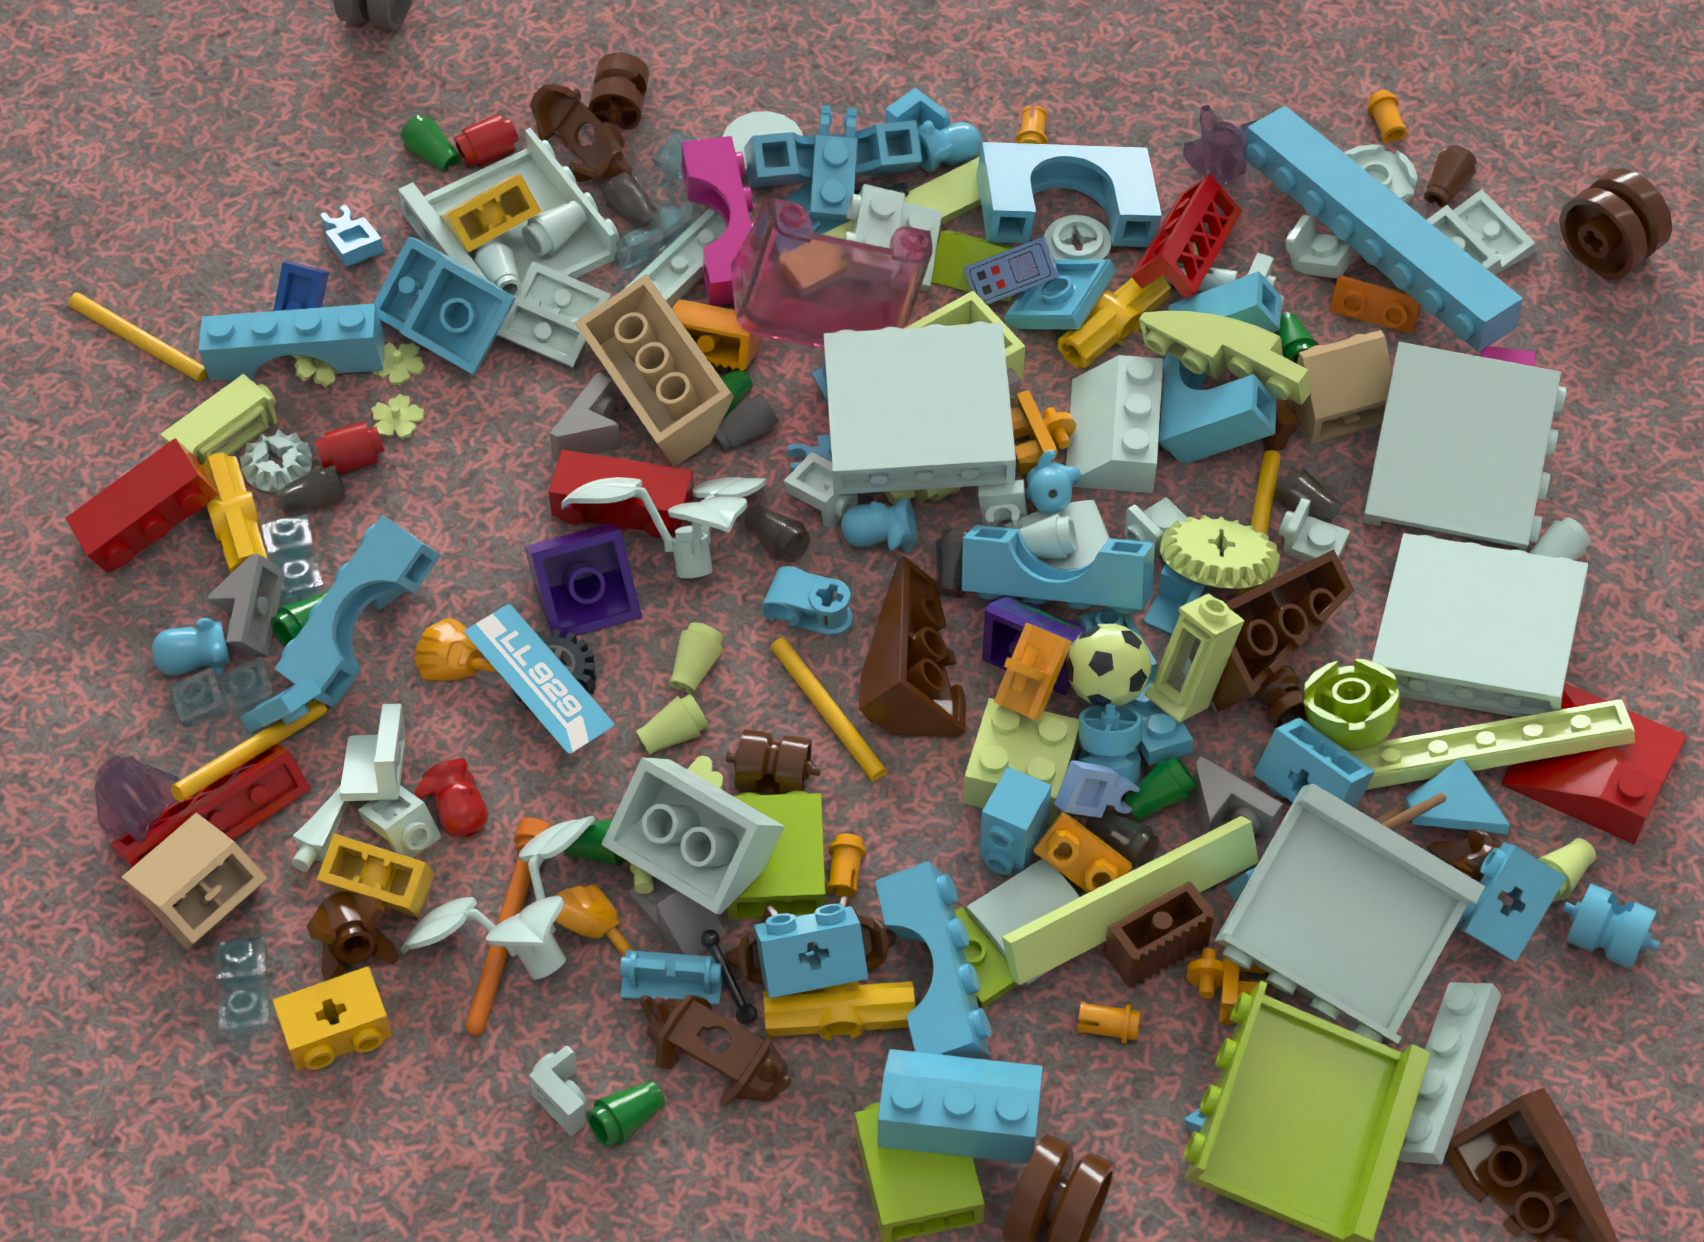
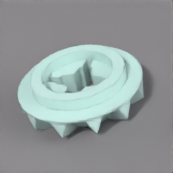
[1044,215,1111,260]
[240,429,313,492]

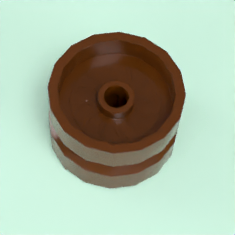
[1559,168,1673,280]
[1002,1134,1116,1242]

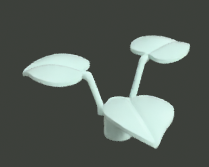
[561,477,767,578]
[400,816,596,980]

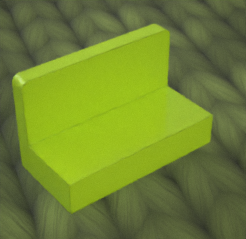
[931,230,1015,302]

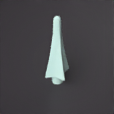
[291,785,349,872]

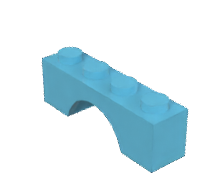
[744,120,922,188]
[199,303,385,380]
[274,515,442,707]
[962,525,1155,614]
[875,861,992,1059]

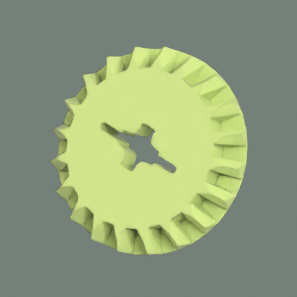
[1160,515,1280,589]

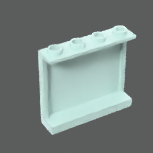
[398,128,620,284]
[824,321,1016,495]
[1362,342,1566,551]
[1372,533,1588,717]
[1215,783,1486,1044]

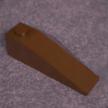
[859,556,966,737]
[1446,1088,1618,1242]

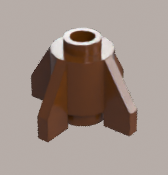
[306,892,399,981]

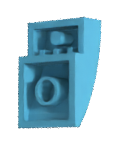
[373,236,516,375]

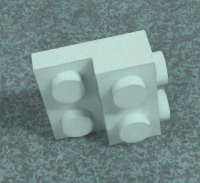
[840,184,942,291]

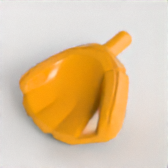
[414,618,498,681]
[555,884,634,957]

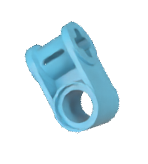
[761,566,853,636]

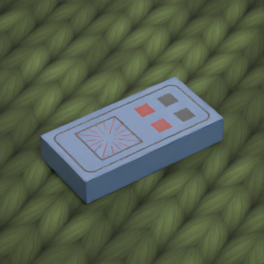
[963,237,1060,305]

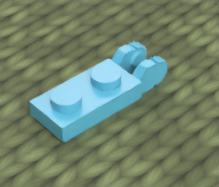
[809,105,858,222]

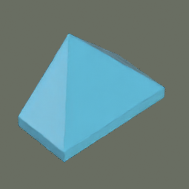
[1404,758,1510,834]

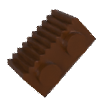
[1104,881,1215,988]

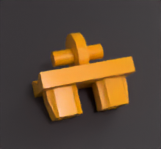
[1011,390,1076,475]
[993,622,1072,721]
[1033,811,1132,893]
[1186,947,1265,1025]

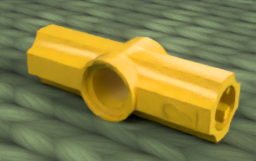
[1057,274,1171,368]
[201,452,268,573]
[763,981,915,1040]

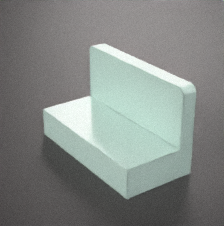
[340,704,406,801]

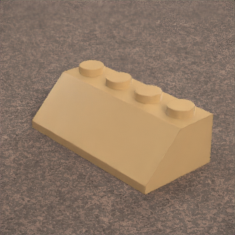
[575,274,734,467]

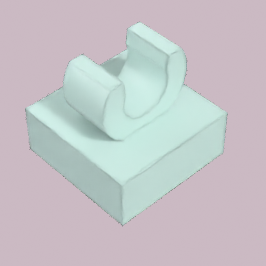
[978,480,1028,529]

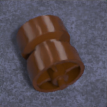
[588,52,649,130]
[726,729,821,795]

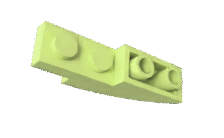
[1139,311,1312,405]

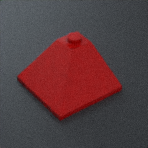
[1501,683,1687,845]

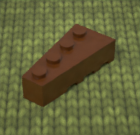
[1190,549,1355,712]

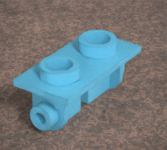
[620,950,722,1006]

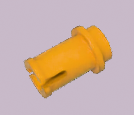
[1367,90,1408,143]
[1015,105,1048,144]
[826,833,867,898]
[1077,1001,1141,1044]

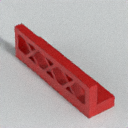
[1131,174,1242,300]
[109,744,311,869]

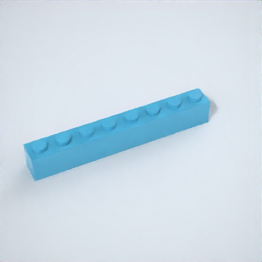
[1244,106,1523,352]

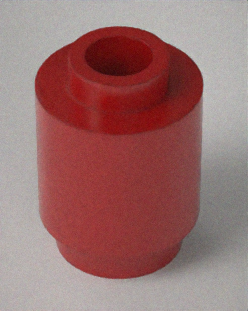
[454,114,519,168]
[315,421,385,475]

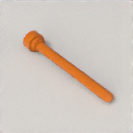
[465,817,552,1036]

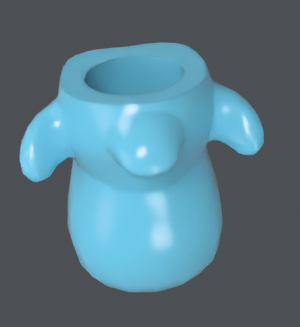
[918,120,982,172]
[1025,450,1082,514]
[841,498,918,553]
[152,618,230,681]

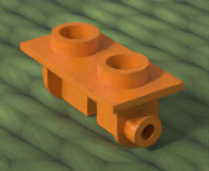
[1329,275,1422,334]

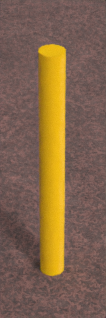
[68,292,208,383]
[1237,450,1281,597]
[771,637,887,782]
[171,699,327,802]

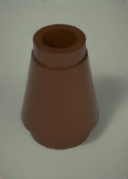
[1424,145,1477,208]

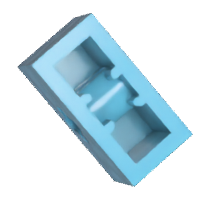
[1253,718,1375,809]
[979,766,1052,875]
[1456,842,1567,962]
[754,904,868,998]

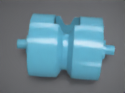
[1079,703,1142,785]
[1563,883,1660,970]

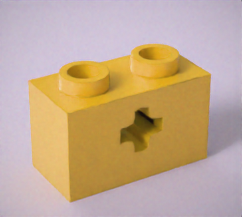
[439,174,542,253]
[317,833,435,918]
[272,966,392,1070]

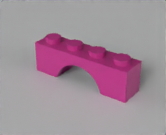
[681,136,768,306]

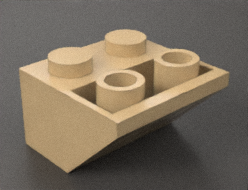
[1290,330,1392,444]
[121,813,267,950]

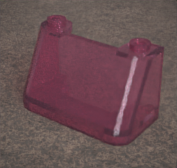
[731,197,933,349]

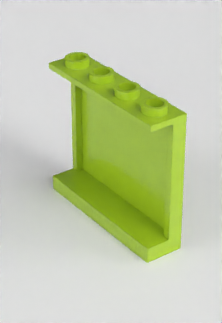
[1183,981,1431,1242]

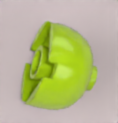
[1304,659,1400,751]

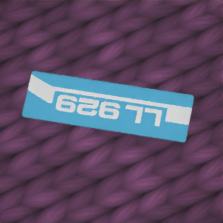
[465,604,614,754]

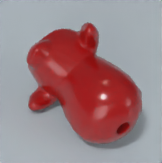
[414,758,489,838]

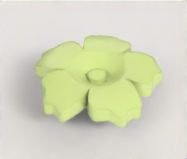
[373,342,425,386]
[291,355,339,388]
[371,394,425,440]

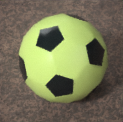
[1066,623,1152,708]

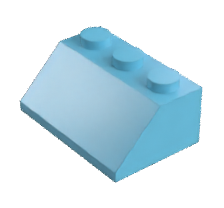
[878,1049,1042,1164]

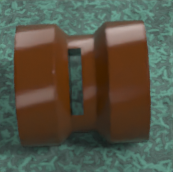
[1255,665,1307,729]

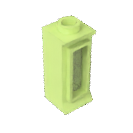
[161,374,278,465]
[1144,593,1244,723]

